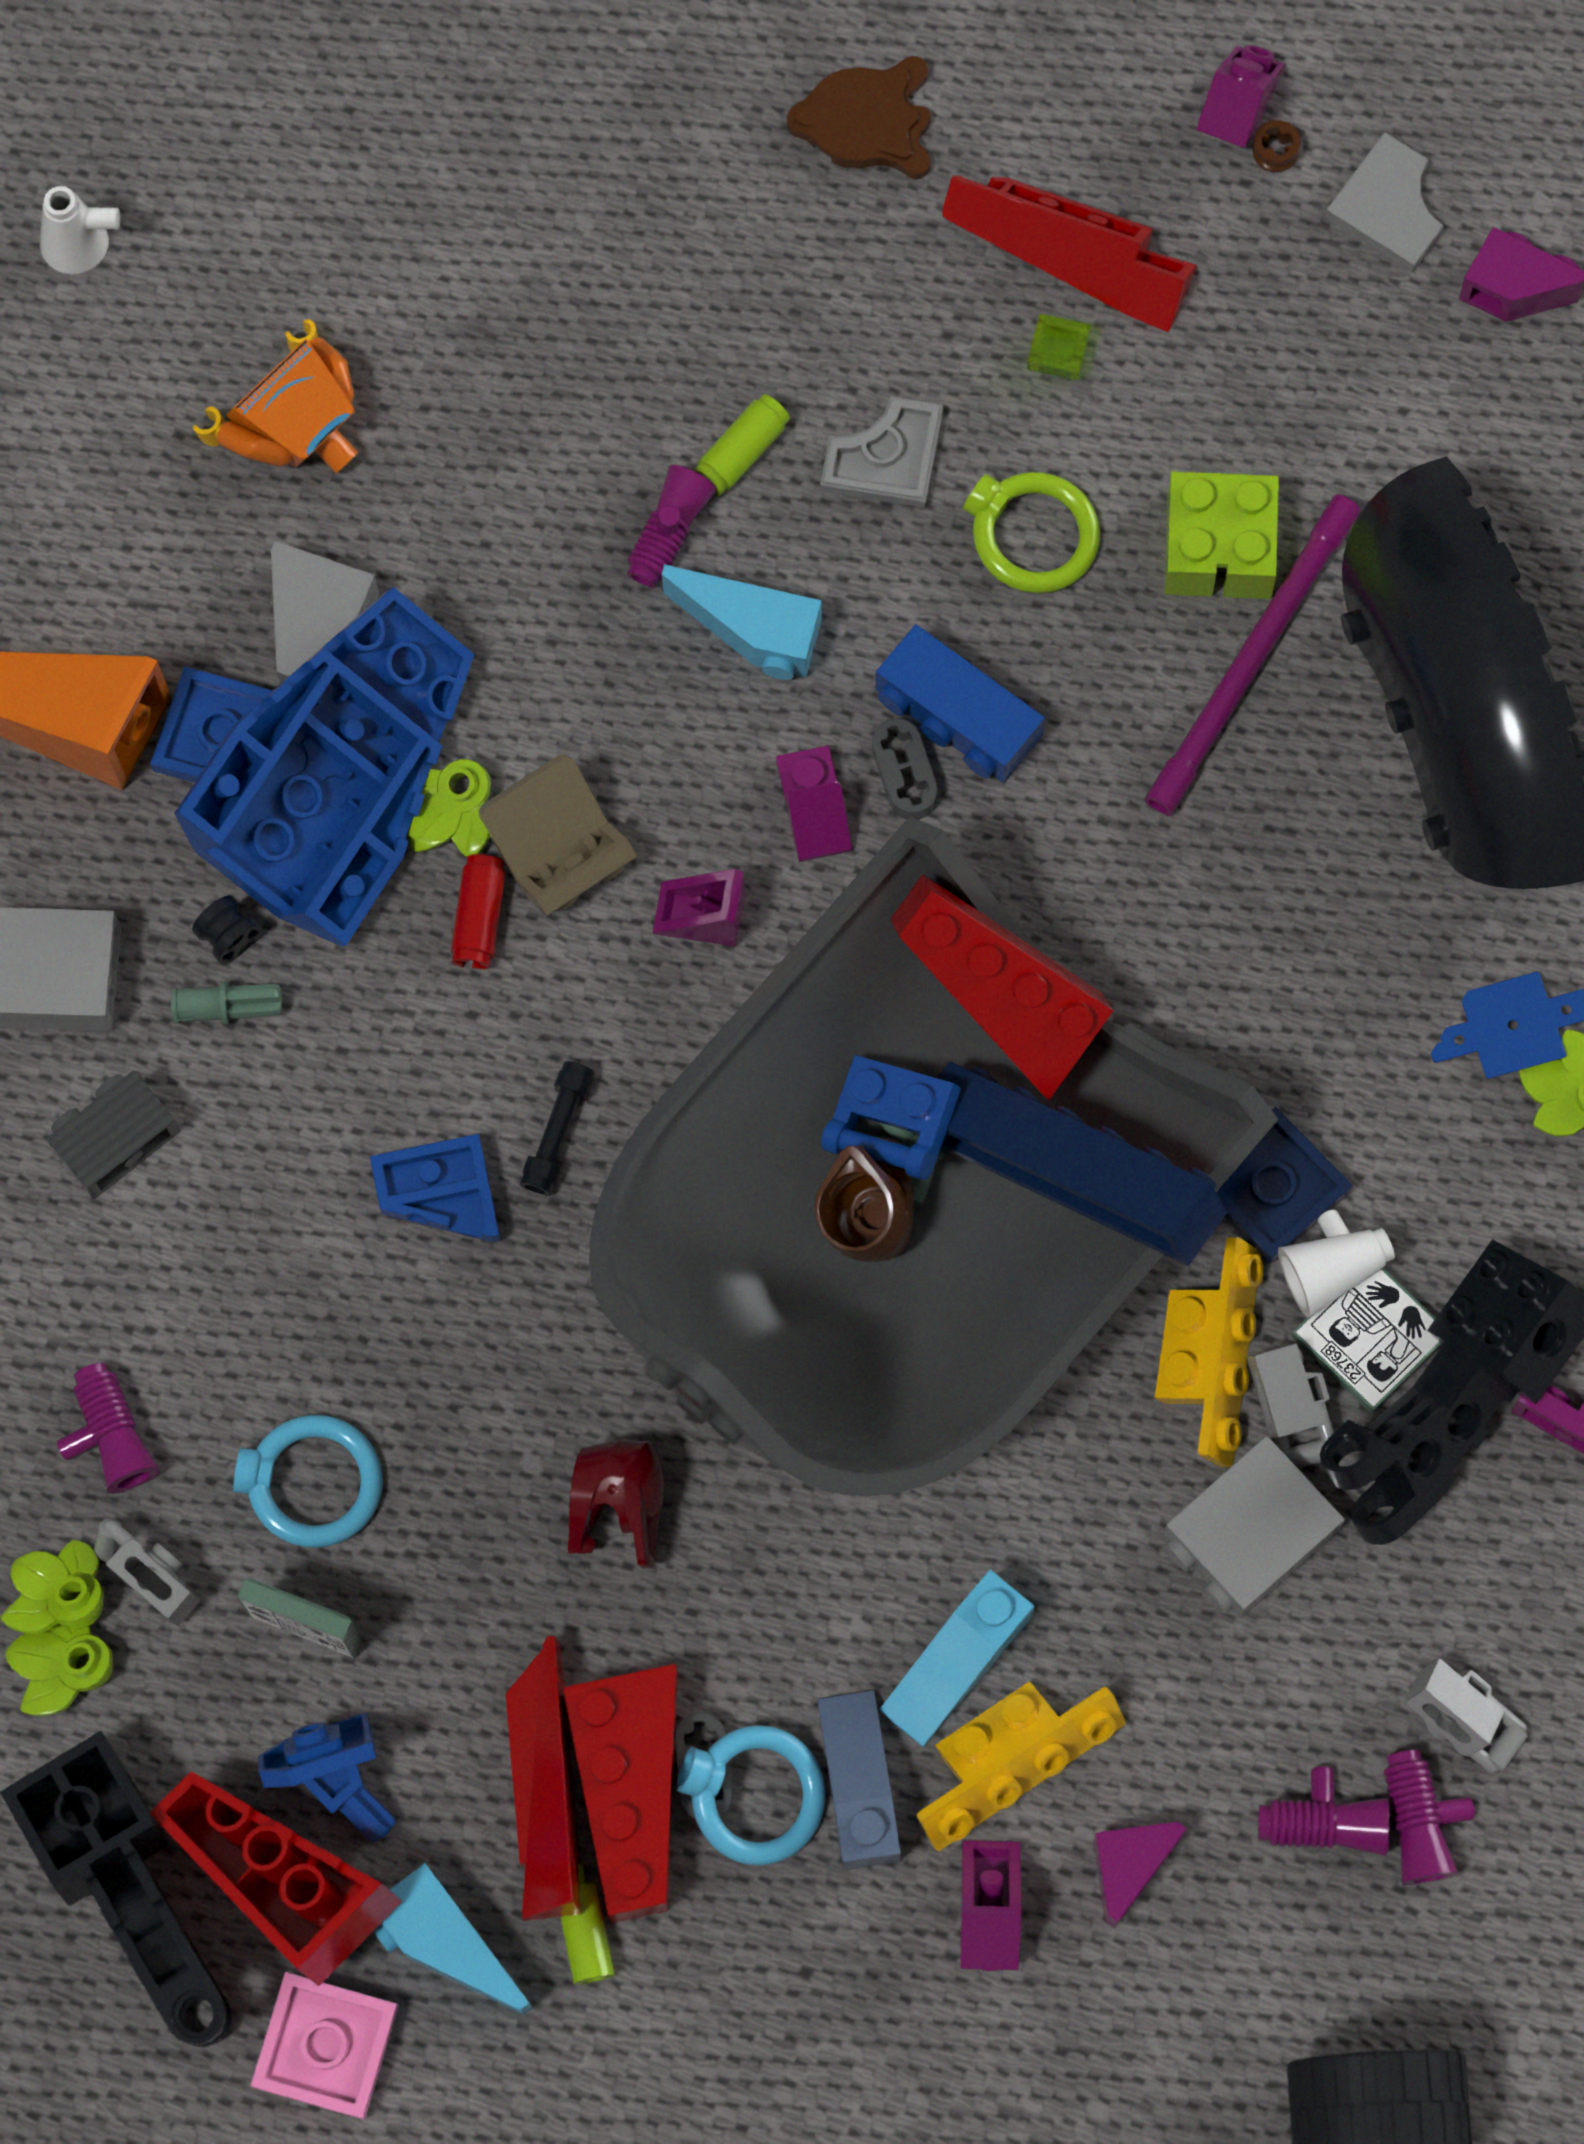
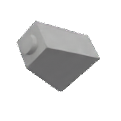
[271,541,379,684]

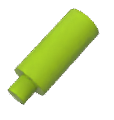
[560,1864,615,1985]

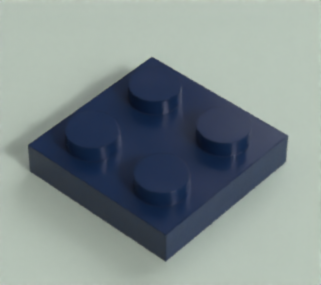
[1216,1106,1353,1264]

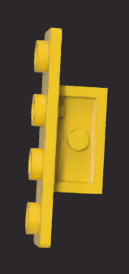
[1155,1237,1263,1467]
[917,1681,1125,1851]

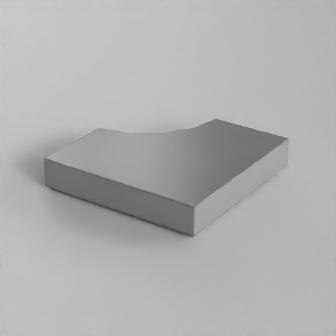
[1325,132,1443,273]
[820,397,943,508]

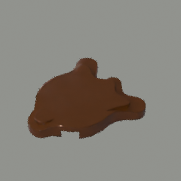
[787,56,930,180]

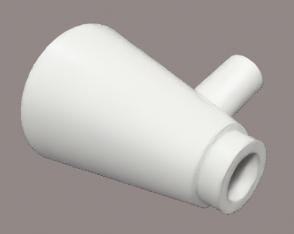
[40,186,120,274]
[1278,1210,1395,1318]

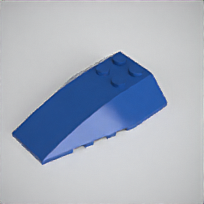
[174,587,475,947]

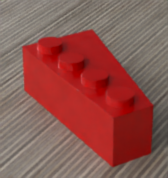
[890,874,1114,1101]
[563,1664,679,1923]
[149,1771,403,1986]

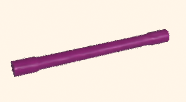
[1144,494,1361,816]

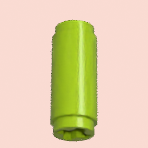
[693,394,790,496]

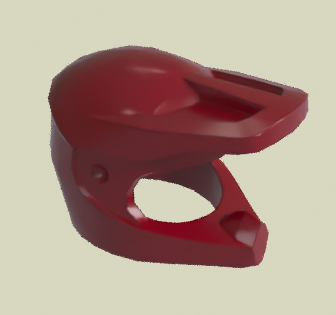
[568,1439,665,1569]

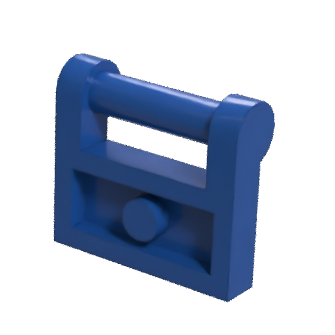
[821,1055,961,1180]

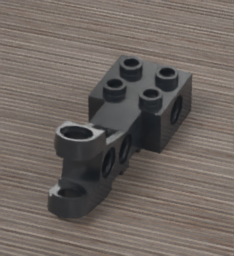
[1320,1239,1584,1545]
[0,1731,233,2047]

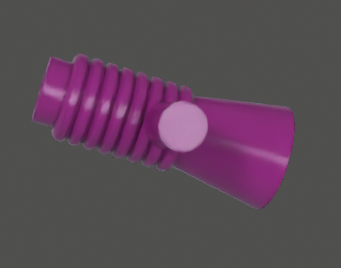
[626,464,717,588]
[57,1363,160,1494]
[1383,1749,1475,1886]
[1258,1766,1389,1856]

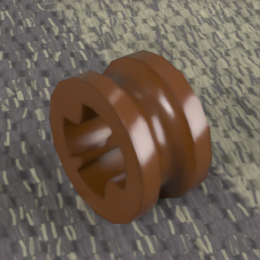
[1252,120,1301,173]

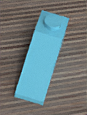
[662,565,822,680]
[879,1570,1034,1747]
[373,1863,533,2015]

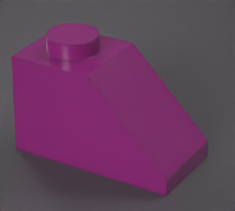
[960,1840,1021,1971]

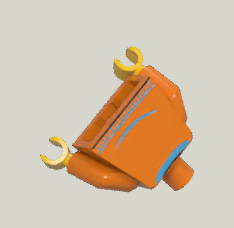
[192,319,359,474]

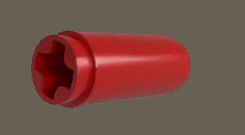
[450,854,506,970]

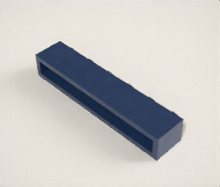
[937,1061,1227,1266]

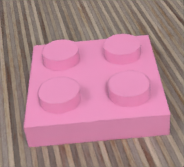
[251,1972,399,2120]

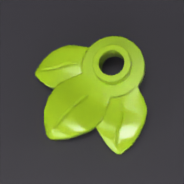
[408,759,491,857]
[1518,1030,1584,1137]
[0,1539,104,1634]
[5,1624,113,1716]

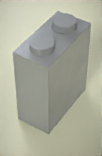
[0,907,121,1031]
[1163,1436,1345,1619]

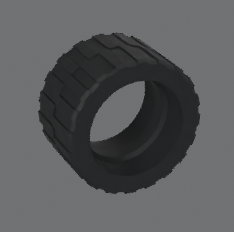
[1286,2049,1473,2144]

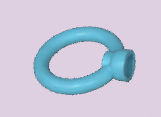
[233,1415,383,1548]
[676,1725,825,1865]

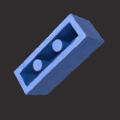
[875,624,1045,783]

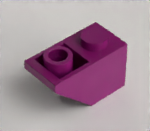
[1196,45,1285,148]
[1459,227,1584,322]

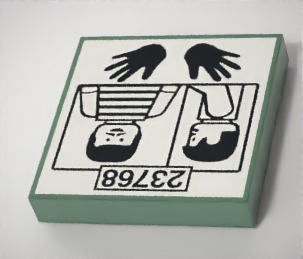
[1291,1268,1442,1414]
[237,1578,362,1658]

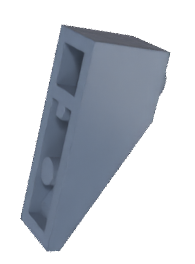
[817,1690,901,1871]

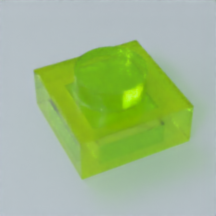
[1027,313,1091,381]

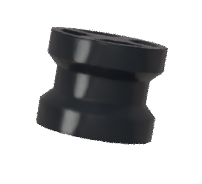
[192,895,262,964]

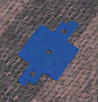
[1431,971,1584,1079]

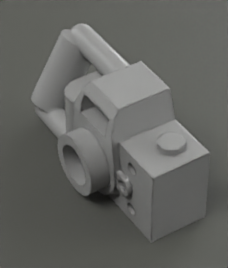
[1246,1343,1334,1469]
[94,1518,201,1626]
[1404,1658,1528,1773]

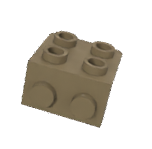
[479,754,637,916]

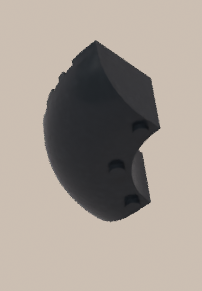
[1341,456,1584,889]

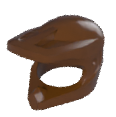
[815,1136,914,1262]

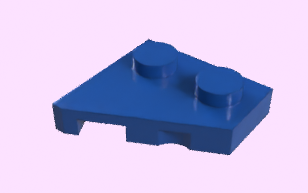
[370,1134,501,1242]

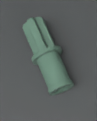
[171,981,283,1025]

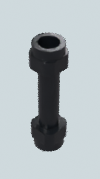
[519,1061,595,1196]

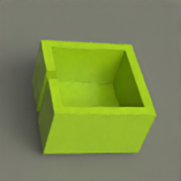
[1164,471,1279,599]

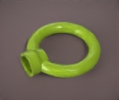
[963,472,1100,594]

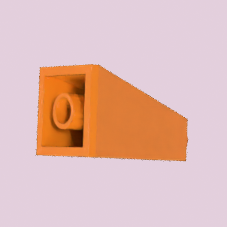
[0,652,172,790]

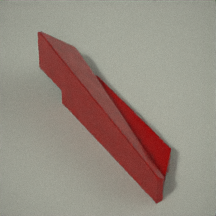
[942,175,1197,332]
[505,1635,582,1921]

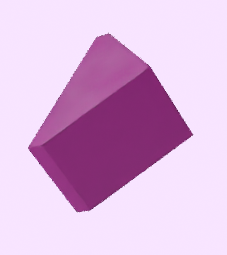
[652,868,745,947]
[1093,1822,1187,1928]

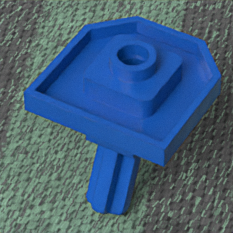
[258,1712,396,1843]

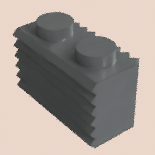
[46,1070,180,1200]

